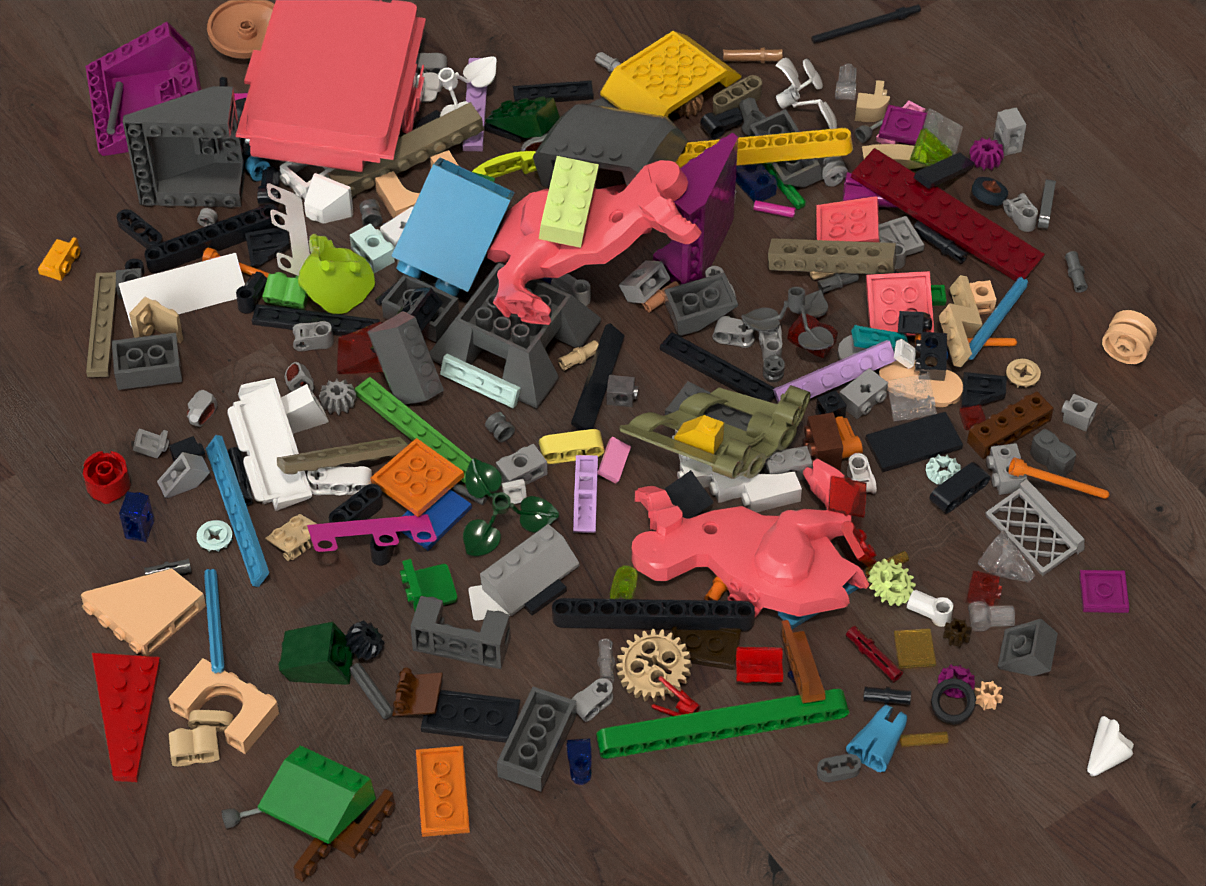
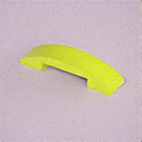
[472,151,537,178]

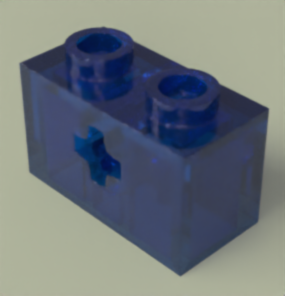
[119,492,154,542]

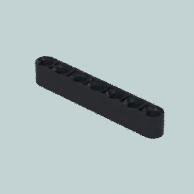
[144,204,280,274]

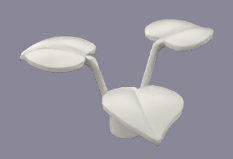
[416,57,497,117]
[776,58,837,129]

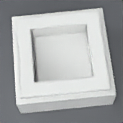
[894,339,916,369]
[502,479,527,504]

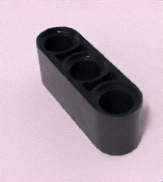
[929,462,991,514]
[328,484,383,538]

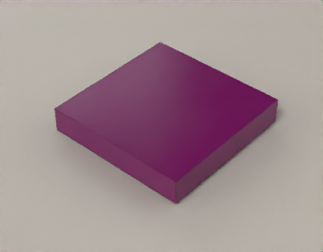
[879,105,927,146]
[1079,570,1129,613]

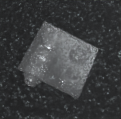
[920,108,963,155]
[887,373,937,422]

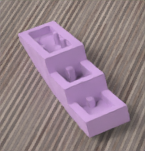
[573,455,598,533]

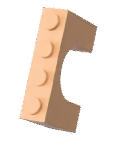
[375,150,459,218]
[169,658,279,754]

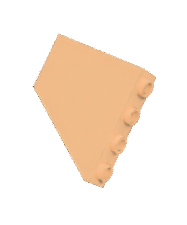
[81,569,206,656]

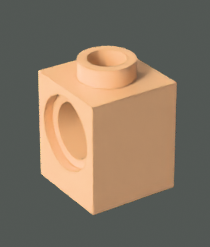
[970,280,996,315]

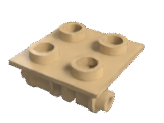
[265,514,317,561]

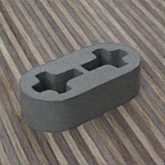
[817,754,861,782]

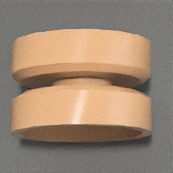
[1102,310,1157,364]

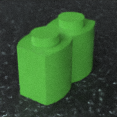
[262,272,309,310]

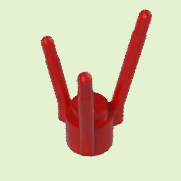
[652,676,701,716]

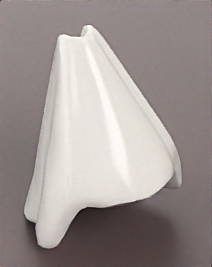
[1087,716,1134,776]

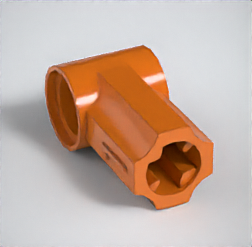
[835,416,863,459]

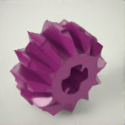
[969,137,1004,171]

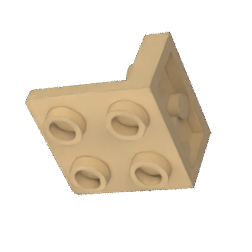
[129,297,183,343]

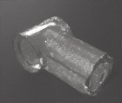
[835,64,857,101]
[968,601,1015,632]

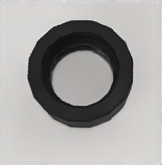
[931,678,976,725]

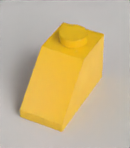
[674,415,724,454]

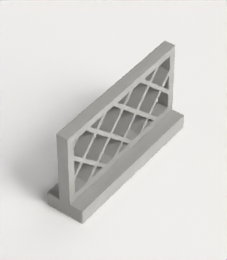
[985,479,1084,576]

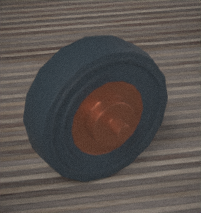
[971,177,1008,206]

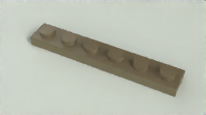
[86,272,117,377]
[277,437,408,475]

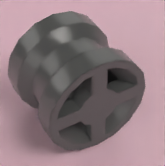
[763,355,785,383]

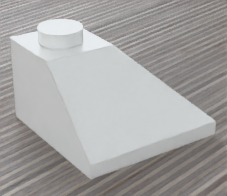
[304,173,354,224]

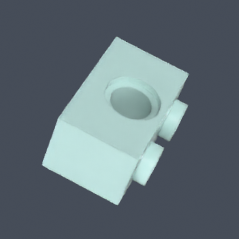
[350,224,395,273]

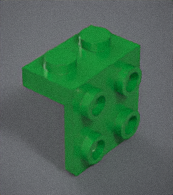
[399,559,458,612]

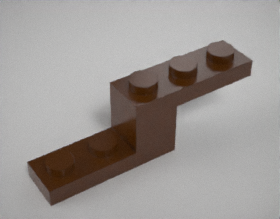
[293,789,395,882]

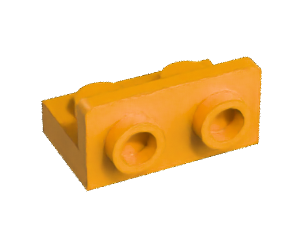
[38,237,81,281]

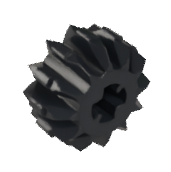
[344,620,385,661]

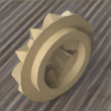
[1006,359,1041,389]

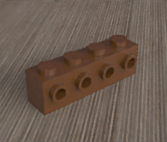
[967,391,1054,460]

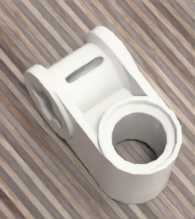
[847,453,877,494]

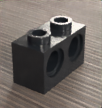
[915,332,947,381]

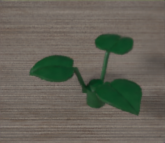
[463,458,559,556]

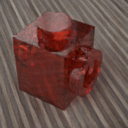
[967,571,1003,607]

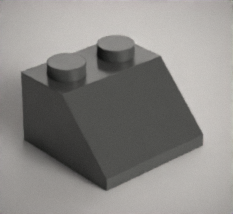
[998,619,1058,676]

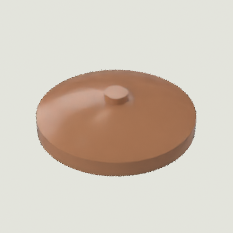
[207,0,274,59]

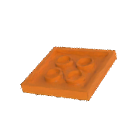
[370,438,464,517]

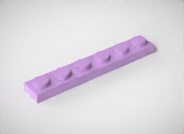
[462,58,487,151]
[773,340,897,403]

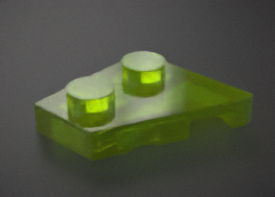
[910,128,953,166]

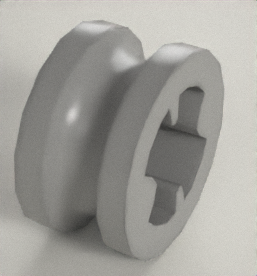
[197,208,218,227]

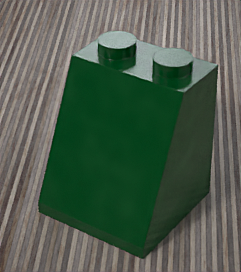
[279,622,354,685]

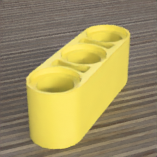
[539,429,604,464]

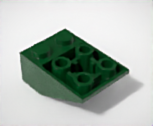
[485,96,560,138]

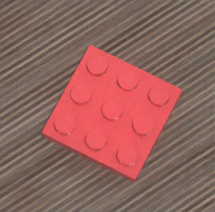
[816,196,880,242]
[866,271,934,337]

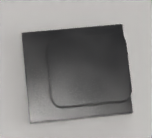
[663,470,714,519]

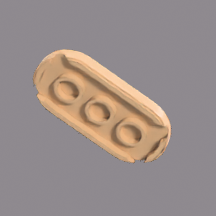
[879,361,963,407]

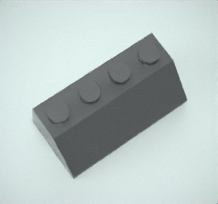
[750,109,823,187]
[368,311,444,405]

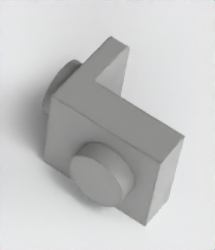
[133,429,169,458]

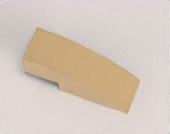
[862,144,927,169]

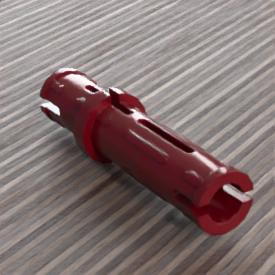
[846,626,903,683]

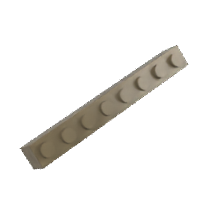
[328,102,484,197]

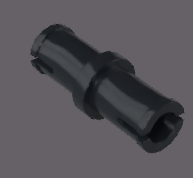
[864,686,911,705]

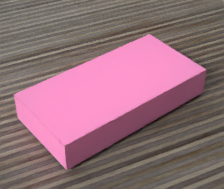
[597,437,631,484]

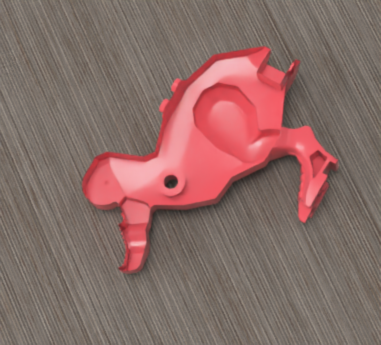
[487,160,702,325]
[632,459,869,617]

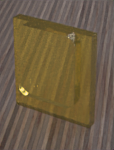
[894,629,936,668]

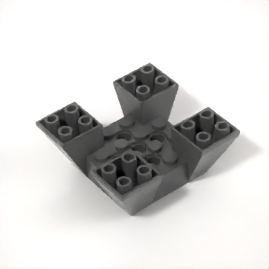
[429,263,601,408]

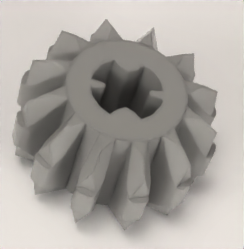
[319,378,356,415]

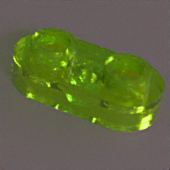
[610,566,638,599]

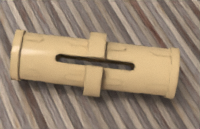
[558,340,598,370]

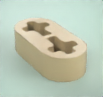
[188,710,234,732]

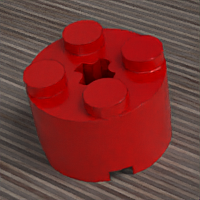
[83,451,131,504]

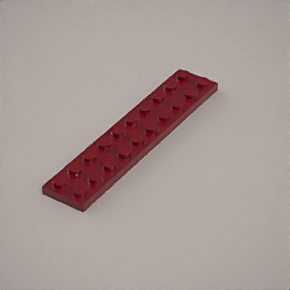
[850,148,1045,281]

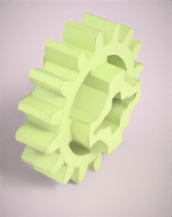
[867,559,916,606]

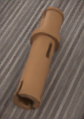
[723,48,782,63]

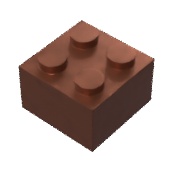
[803,413,843,472]

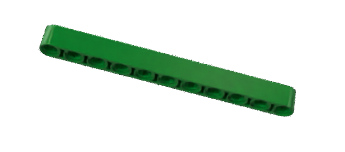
[596,689,849,759]

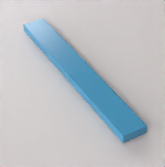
[206,435,269,587]

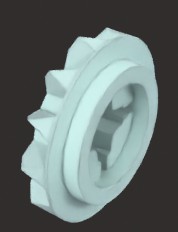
[926,454,961,485]
[197,520,232,552]

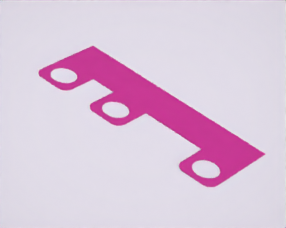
[307,514,437,552]

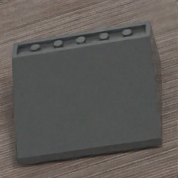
[123,86,246,207]

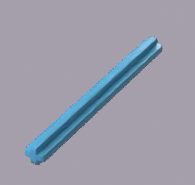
[968,277,1028,360]
[204,569,224,673]

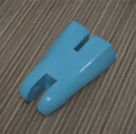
[846,705,907,772]

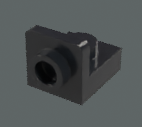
[898,311,932,334]

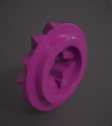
[938,664,975,698]

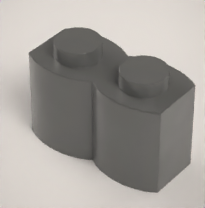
[1030,429,1076,477]

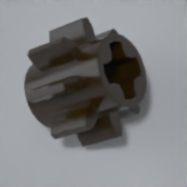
[943,618,972,648]

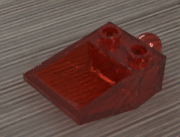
[337,322,383,374]

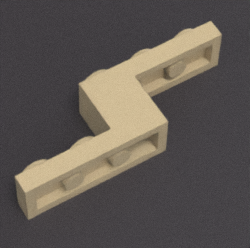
[939,275,983,367]

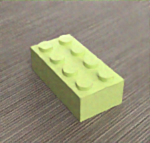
[539,156,599,248]

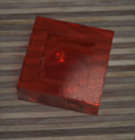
[959,405,986,431]

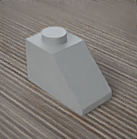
[157,452,210,498]

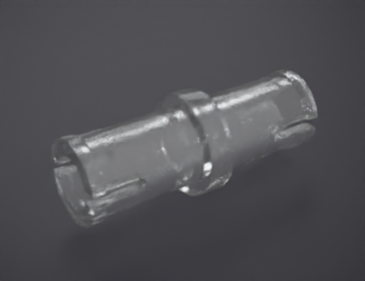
[597,639,615,683]

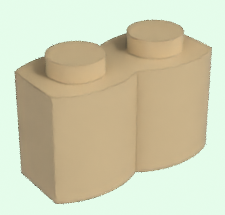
[169,725,220,766]

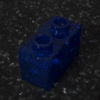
[736,163,778,203]

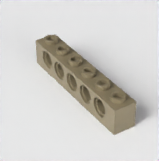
[768,238,896,274]

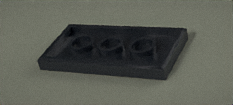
[865,412,963,472]
[421,690,521,743]

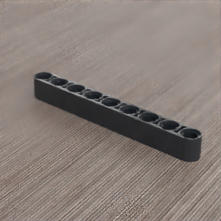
[552,598,755,631]

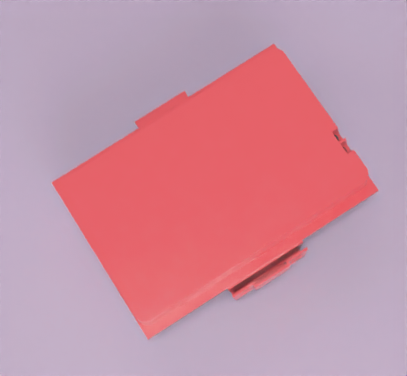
[236,0,426,173]

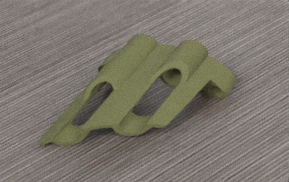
[619,385,811,479]

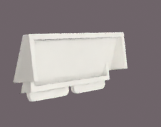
[227,378,312,511]

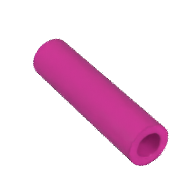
[753,200,796,218]

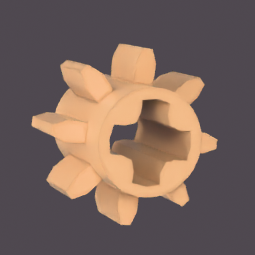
[974,681,1003,710]

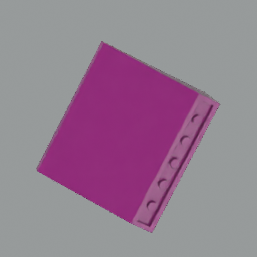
[86,21,201,156]
[653,132,738,285]

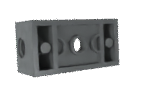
[410,596,511,669]

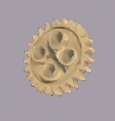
[616,629,692,702]

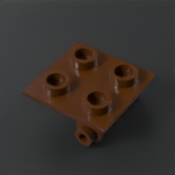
[392,668,443,716]

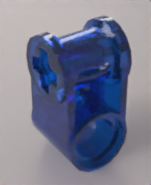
[566,738,592,785]

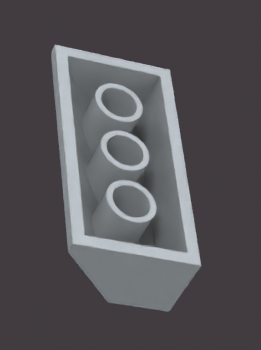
[480,524,580,616]

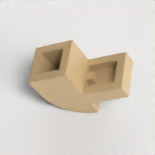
[855,80,890,122]

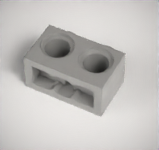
[993,108,1026,156]

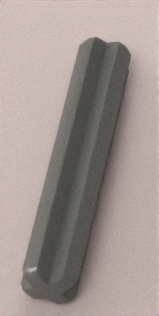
[350,663,393,719]

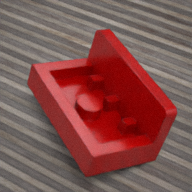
[736,647,783,683]

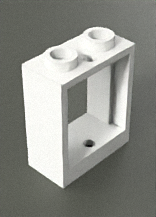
[280,161,335,199]

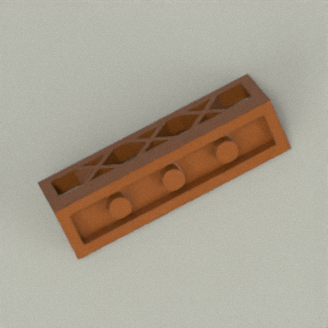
[782,620,825,703]

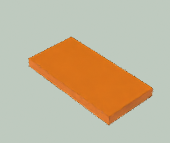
[416,746,470,837]

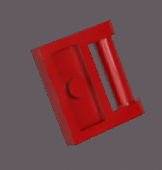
[841,521,877,568]

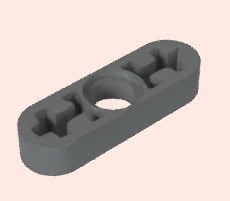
[1038,179,1056,229]

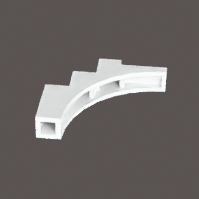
[672,430,802,512]

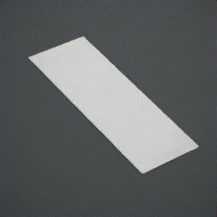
[119,253,245,327]

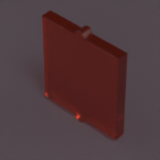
[828,475,867,518]

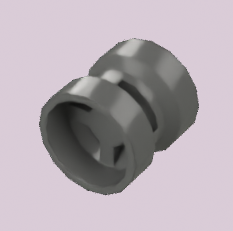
[359,199,382,228]
[485,412,515,442]

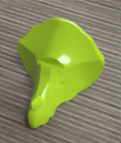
[298,234,375,314]

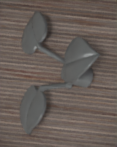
[742,287,834,350]

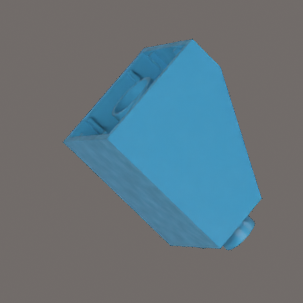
[392,157,515,296]

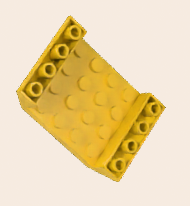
[600,31,741,117]

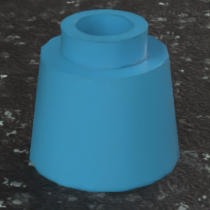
[245,156,271,181]

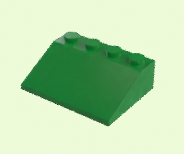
[258,745,376,844]

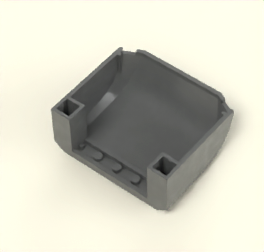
[533,103,688,187]

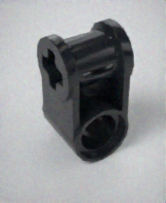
[370,531,400,566]

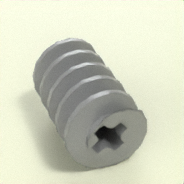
[816,156,848,187]

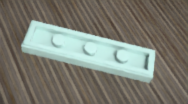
[440,354,521,408]

